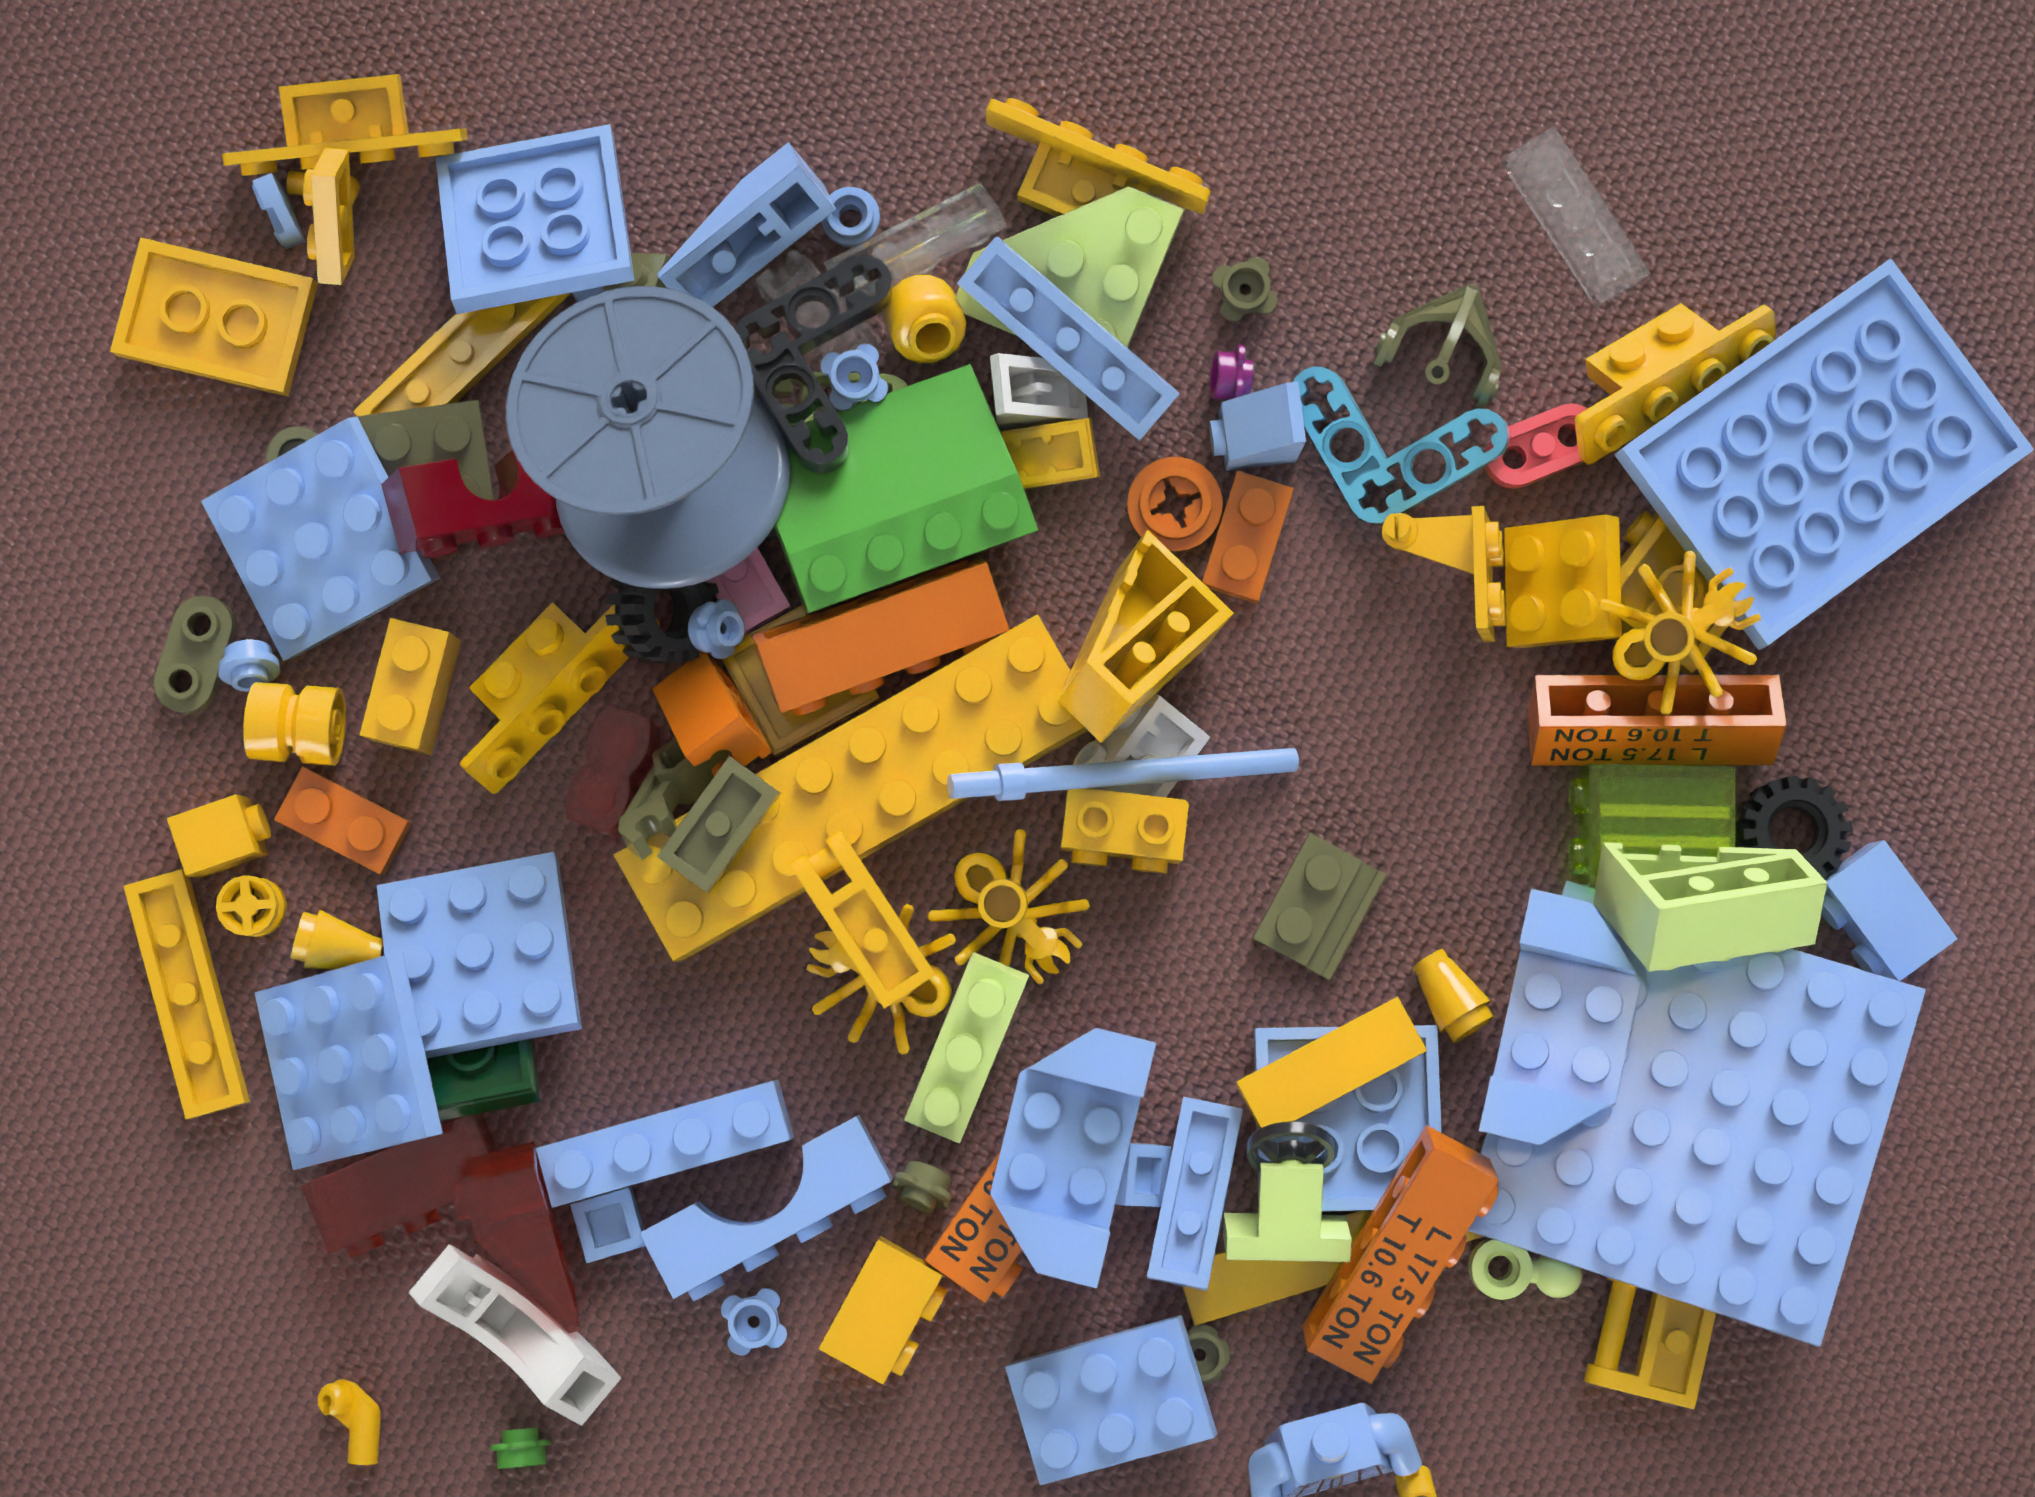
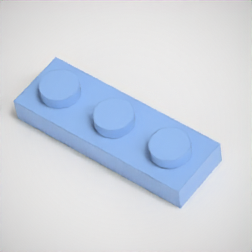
[1147,1097,1243,1291]

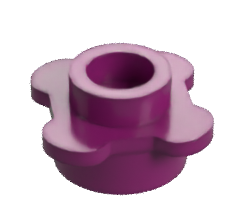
[1209,344,1253,401]

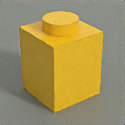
[167,794,271,878]

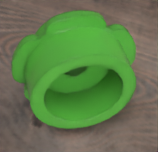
[490,1428,551,1469]

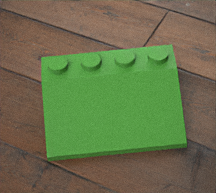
[773,364,1038,615]

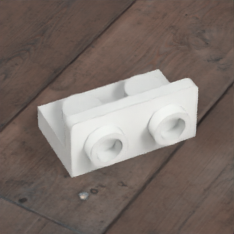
[1073,694,1210,797]

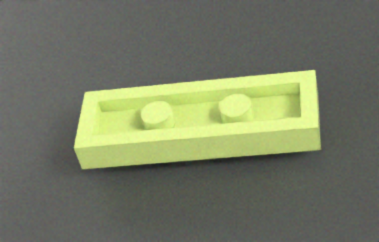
[904,952,1029,1144]

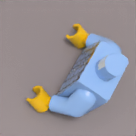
[1248,1403,1437,1497]

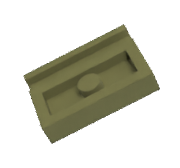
[1251,832,1387,980]

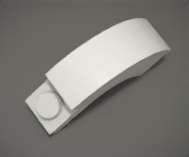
[409,1244,621,1426]

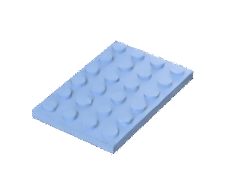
[1614,259,2034,650]

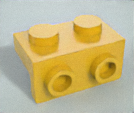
[1060,788,1189,874]

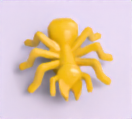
[1598,551,1761,715]
[928,829,1090,985]
[807,904,956,1055]

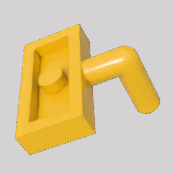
[287,148,360,285]

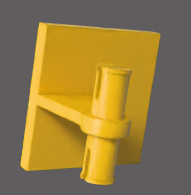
[1382,506,1506,642]

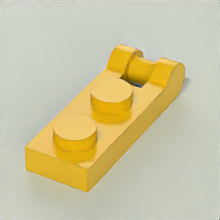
[789,829,936,1009]

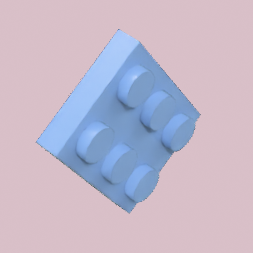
[1005,1315,1217,1485]

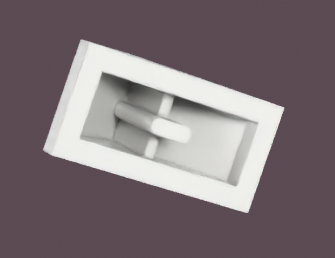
[990,353,1088,431]

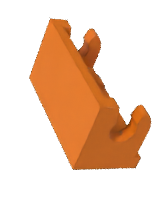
[652,652,772,776]

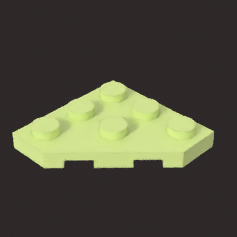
[956,186,1185,348]

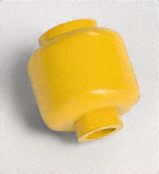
[882,275,966,363]

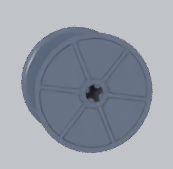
[506,286,791,589]

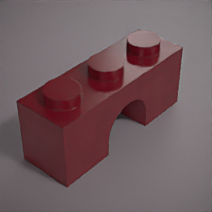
[381,449,564,558]

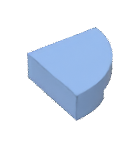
[251,173,306,249]

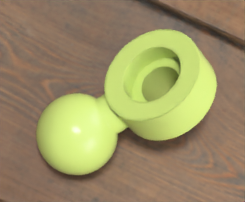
[1468,1238,1583,1300]

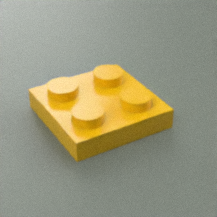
[1504,514,1622,648]

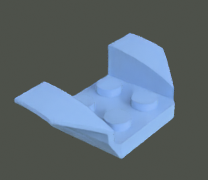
[1479,889,1641,1145]
[990,1028,1156,1288]

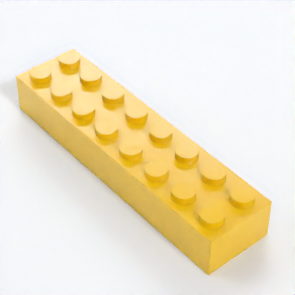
[614,614,1088,962]

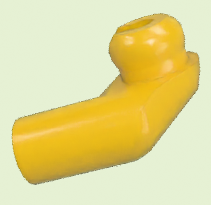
[317,1379,381,1465]

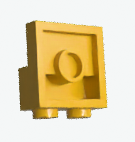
[1620,510,1728,675]

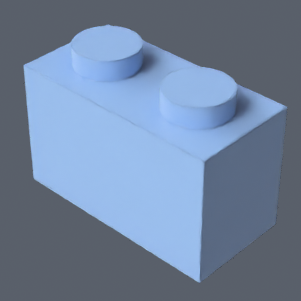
[1821,840,1958,981]

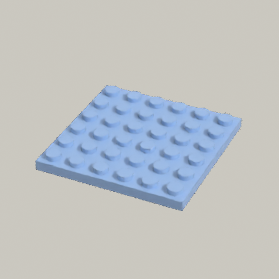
[1468,880,1926,1347]

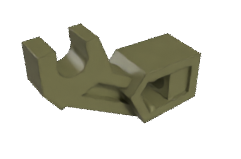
[618,737,729,860]

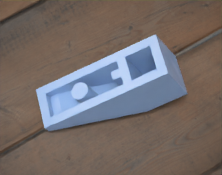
[657,142,836,307]

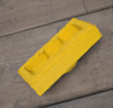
[1000,418,1100,489]

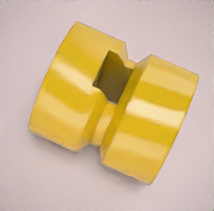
[243,682,346,766]

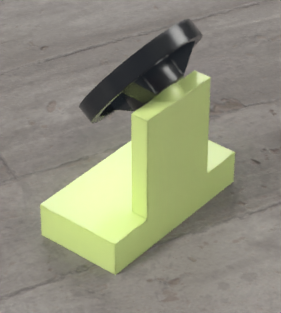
[1223,1122,1351,1262]

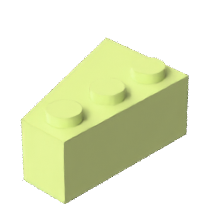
[1593,842,1827,972]

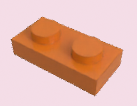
[1202,470,1294,604]
[274,766,413,876]

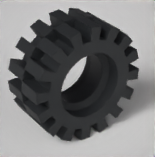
[605,579,719,663]
[1733,776,1853,879]

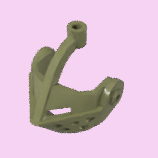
[1373,283,1502,409]

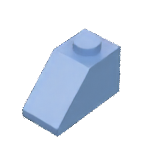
[1209,381,1306,471]

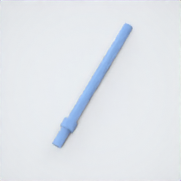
[947,748,1299,801]

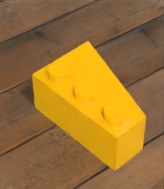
[1057,529,1234,743]

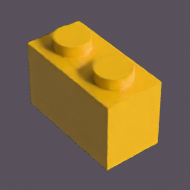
[359,618,461,756]
[819,1236,948,1384]

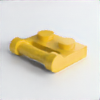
[1584,1277,1716,1409]

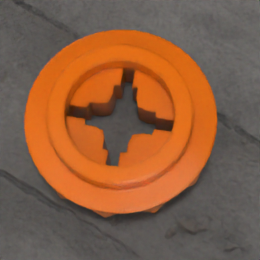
[1127,457,1223,552]

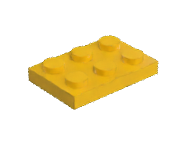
[110,237,318,397]

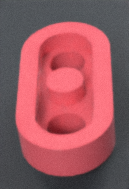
[1484,403,1588,489]

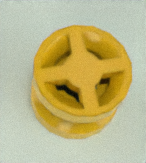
[216,875,287,937]

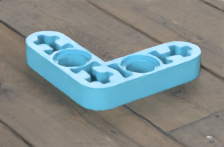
[1293,366,1510,524]

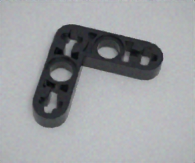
[734,255,892,473]

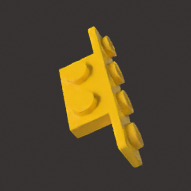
[222,74,468,176]
[986,98,1211,217]
[1575,303,1776,465]
[460,602,660,794]

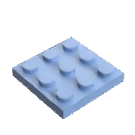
[435,124,635,314]
[201,417,440,661]
[377,852,582,1059]
[255,953,443,1170]
[1254,1025,1441,1212]

